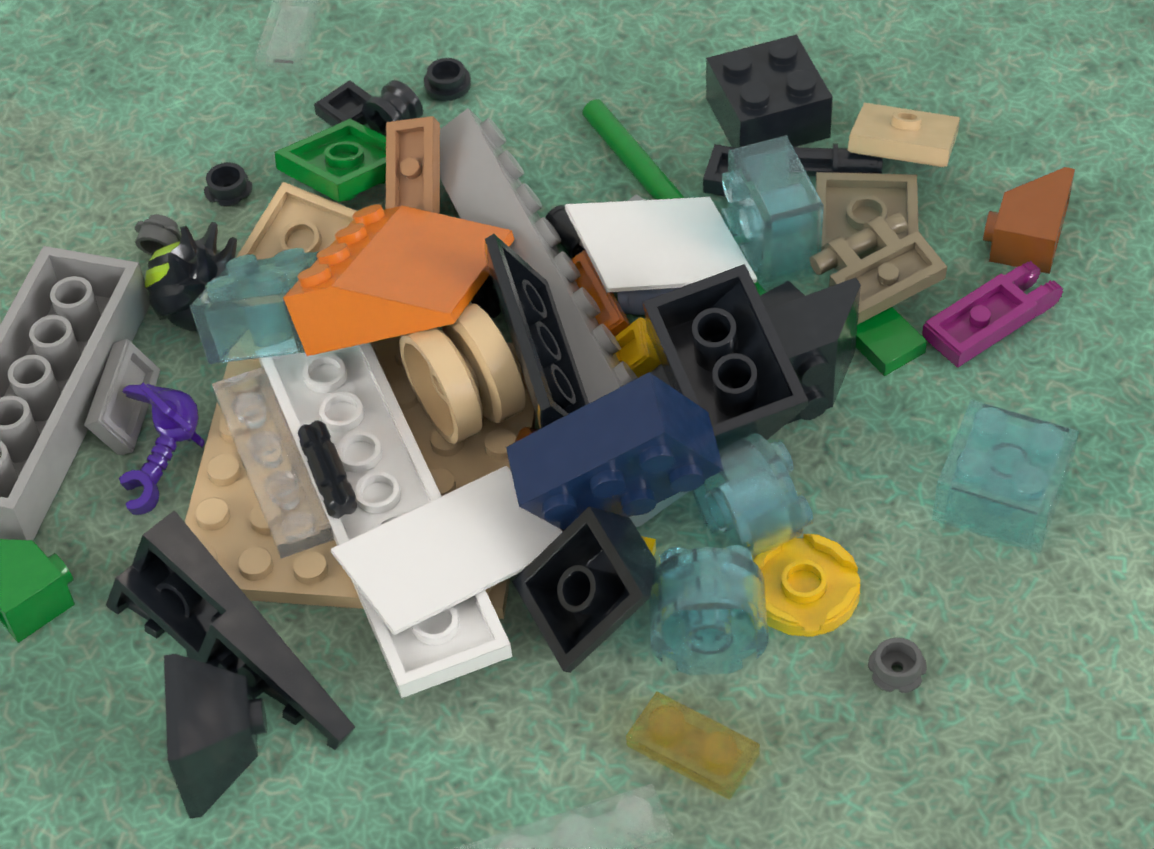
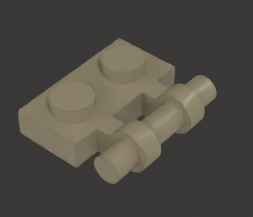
[809,212,947,324]

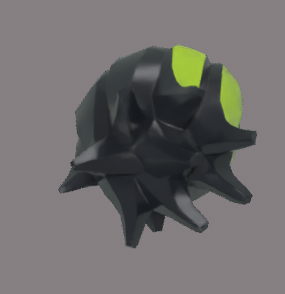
[145,222,256,332]

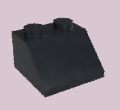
[767,277,861,424]
[512,506,657,673]

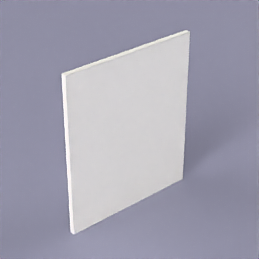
[565,197,757,292]

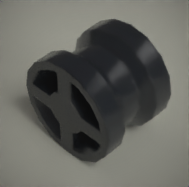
[362,80,423,136]

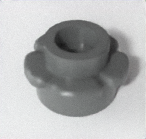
[135,214,181,255]
[868,637,927,693]

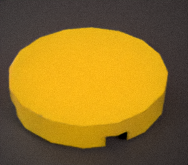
[747,534,860,637]

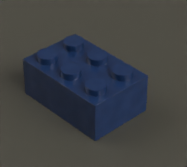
[506,372,724,531]

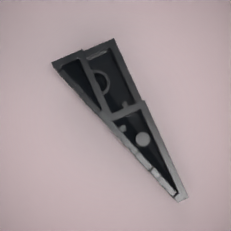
[106,510,355,750]

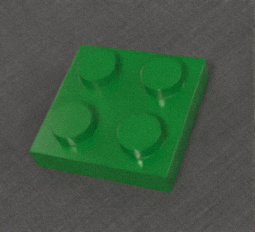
[275,119,386,202]

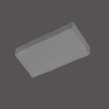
[84,339,161,455]

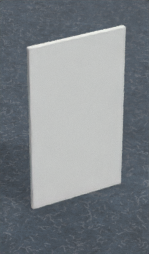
[331,466,562,635]

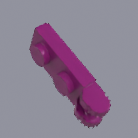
[922,261,1063,368]

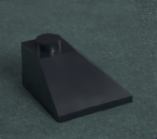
[164,654,267,819]

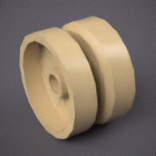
[399,303,526,444]

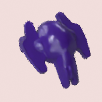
[119,382,205,515]

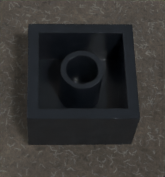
[706,34,833,156]

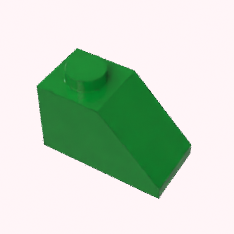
[0,539,75,643]

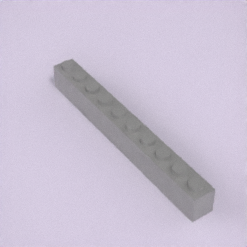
[440,108,689,527]

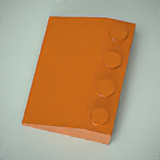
[283,204,515,356]

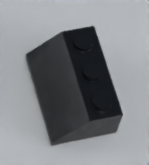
[643,264,808,461]

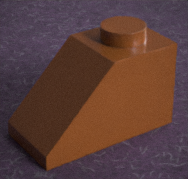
[983,167,1075,274]

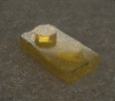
[626,691,760,800]

